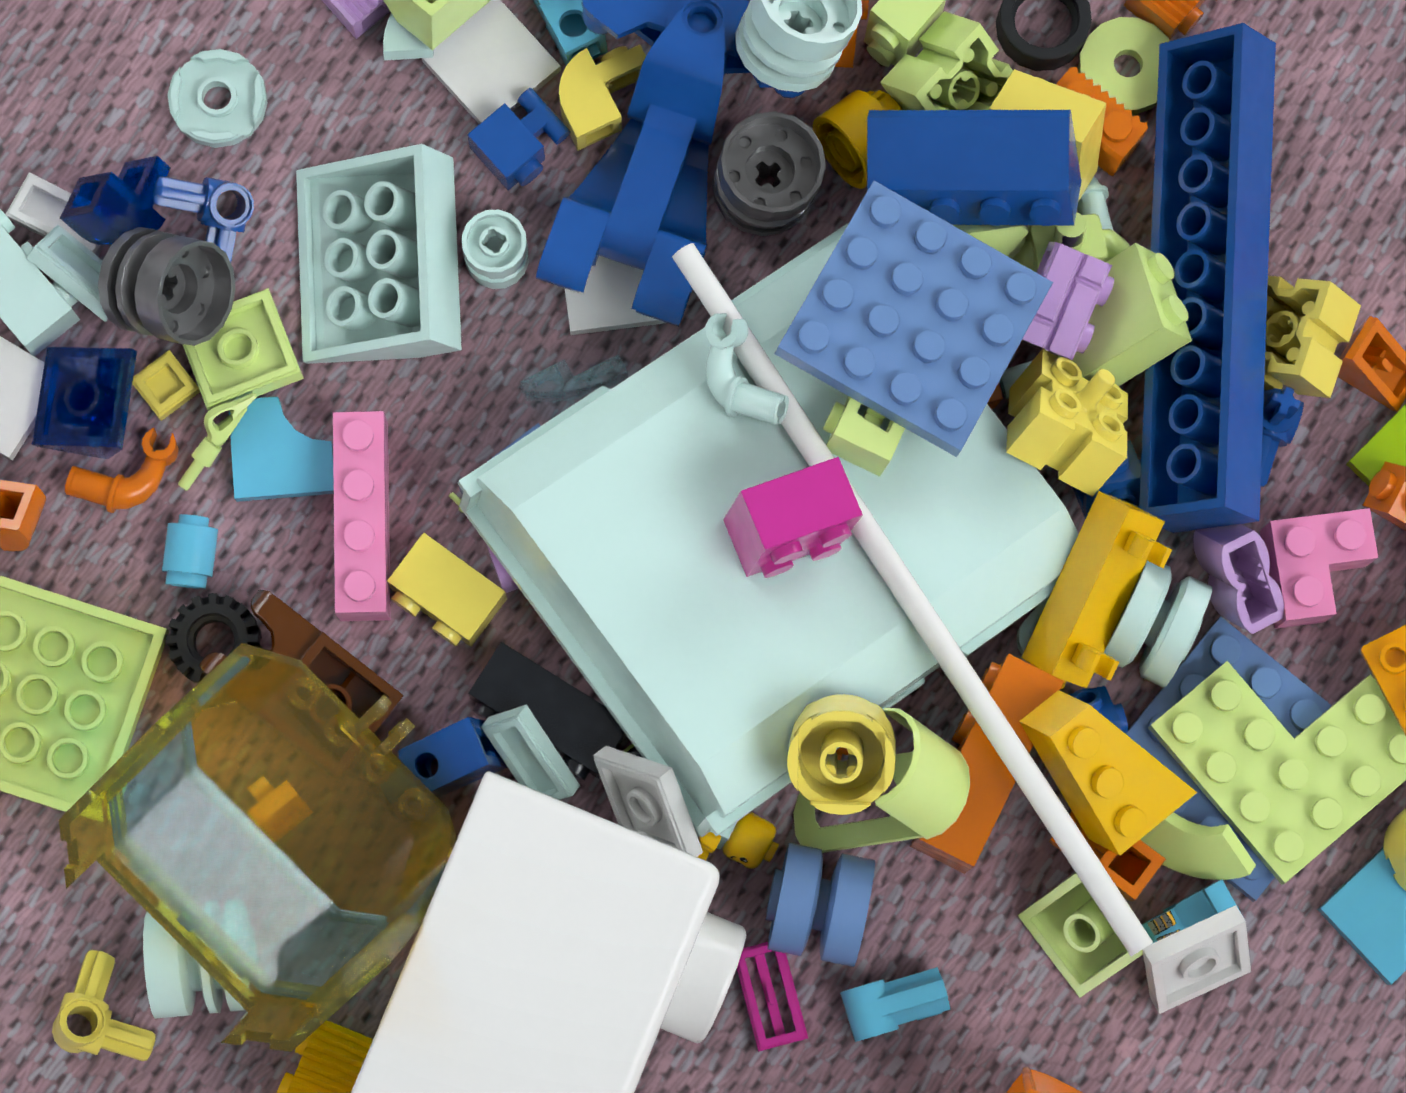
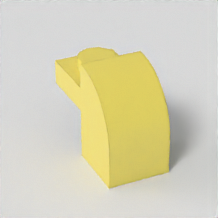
[559,45,646,151]

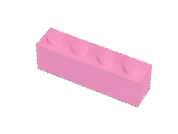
[333,411,391,621]

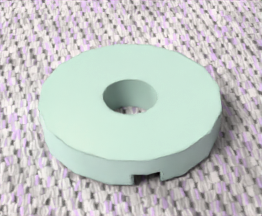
[168,49,268,148]

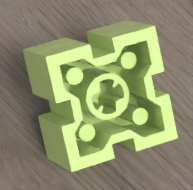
[880,11,1013,110]

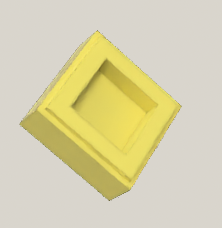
[129,350,200,421]

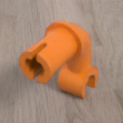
[65,428,179,513]

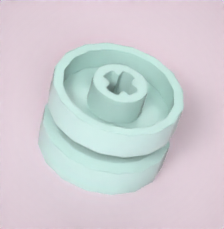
[1104,561,1212,688]

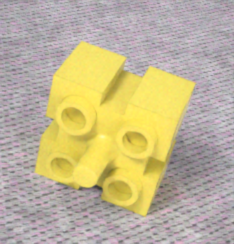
[1264,276,1361,398]
[1006,349,1128,497]

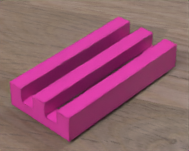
[736,942,808,1052]

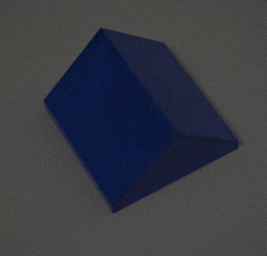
[32,347,137,459]

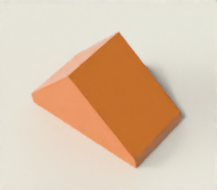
[1338,316,1406,412]

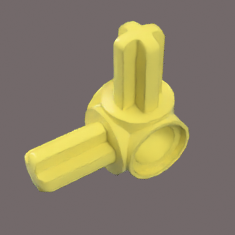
[52,950,155,1061]

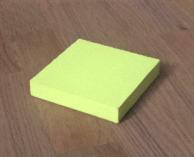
[183,288,304,410]

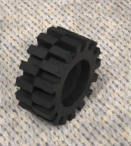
[166,593,262,688]

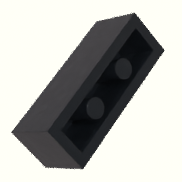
[468,642,626,780]

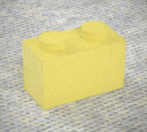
[387,532,507,647]

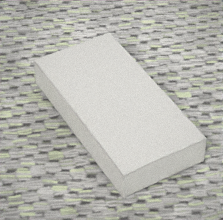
[5,172,118,256]

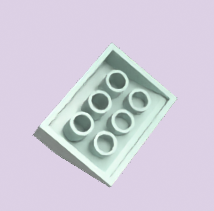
[296,144,462,364]

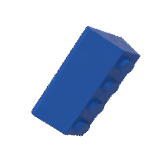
[867,110,1082,226]

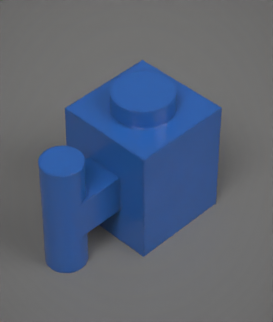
[467,88,571,190]

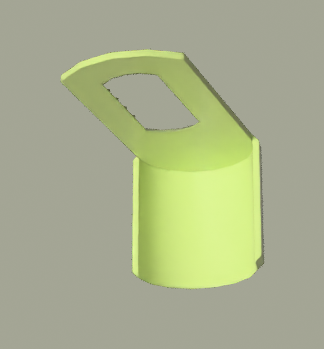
[793,708,970,853]

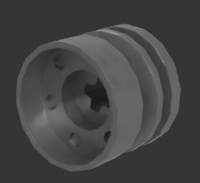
[712,111,826,236]
[98,227,236,346]

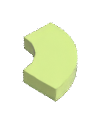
[1140,812,1256,880]

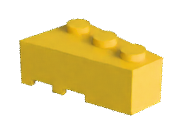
[1019,690,1198,856]

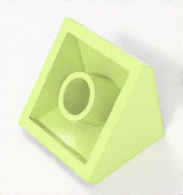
[1018,872,1143,998]

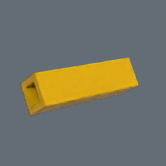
[1021,491,1172,689]

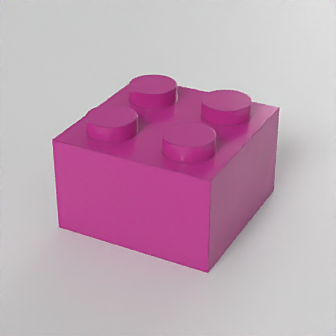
[723,457,863,578]

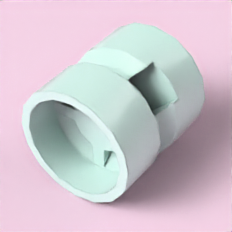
[462,209,529,289]

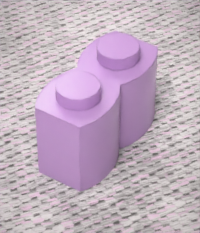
[1194,524,1284,634]

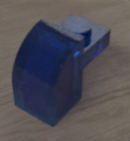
[60,156,171,245]

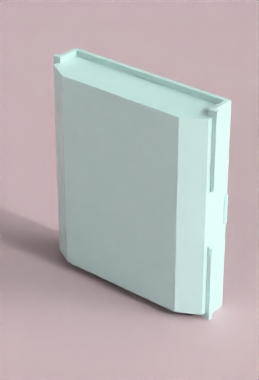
[458,223,1079,838]

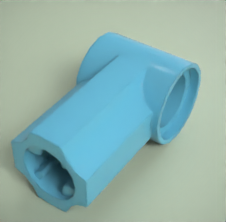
[840,967,950,1042]

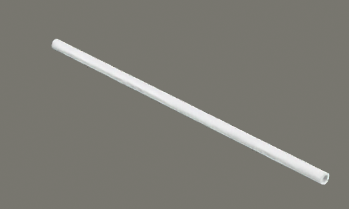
[672,243,1153,956]

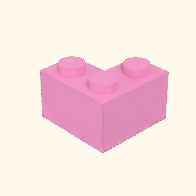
[1260,508,1378,629]

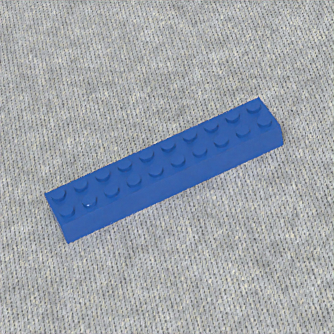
[1139,23,1276,533]

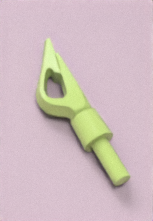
[178,392,257,490]

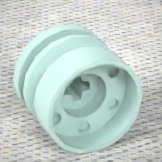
[735,0,862,92]
[143,902,252,1019]

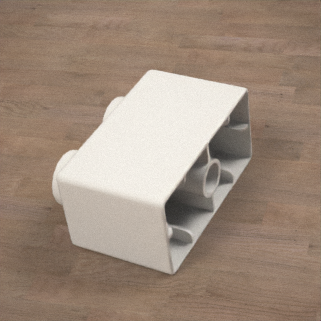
[351,771,746,1093]

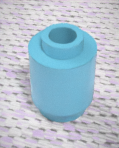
[162,514,218,589]

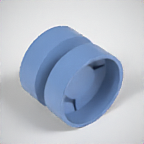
[765,843,875,967]

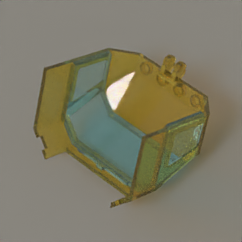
[59,643,457,1052]

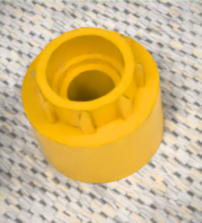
[813,90,903,189]

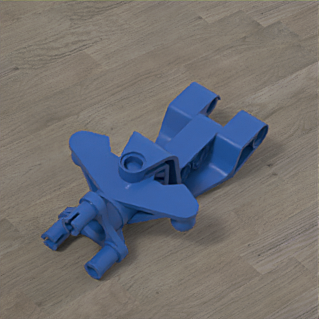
[536,0,806,327]

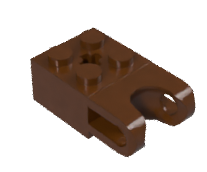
[199,589,404,777]

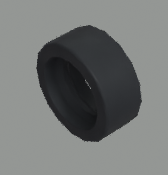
[996,0,1092,71]

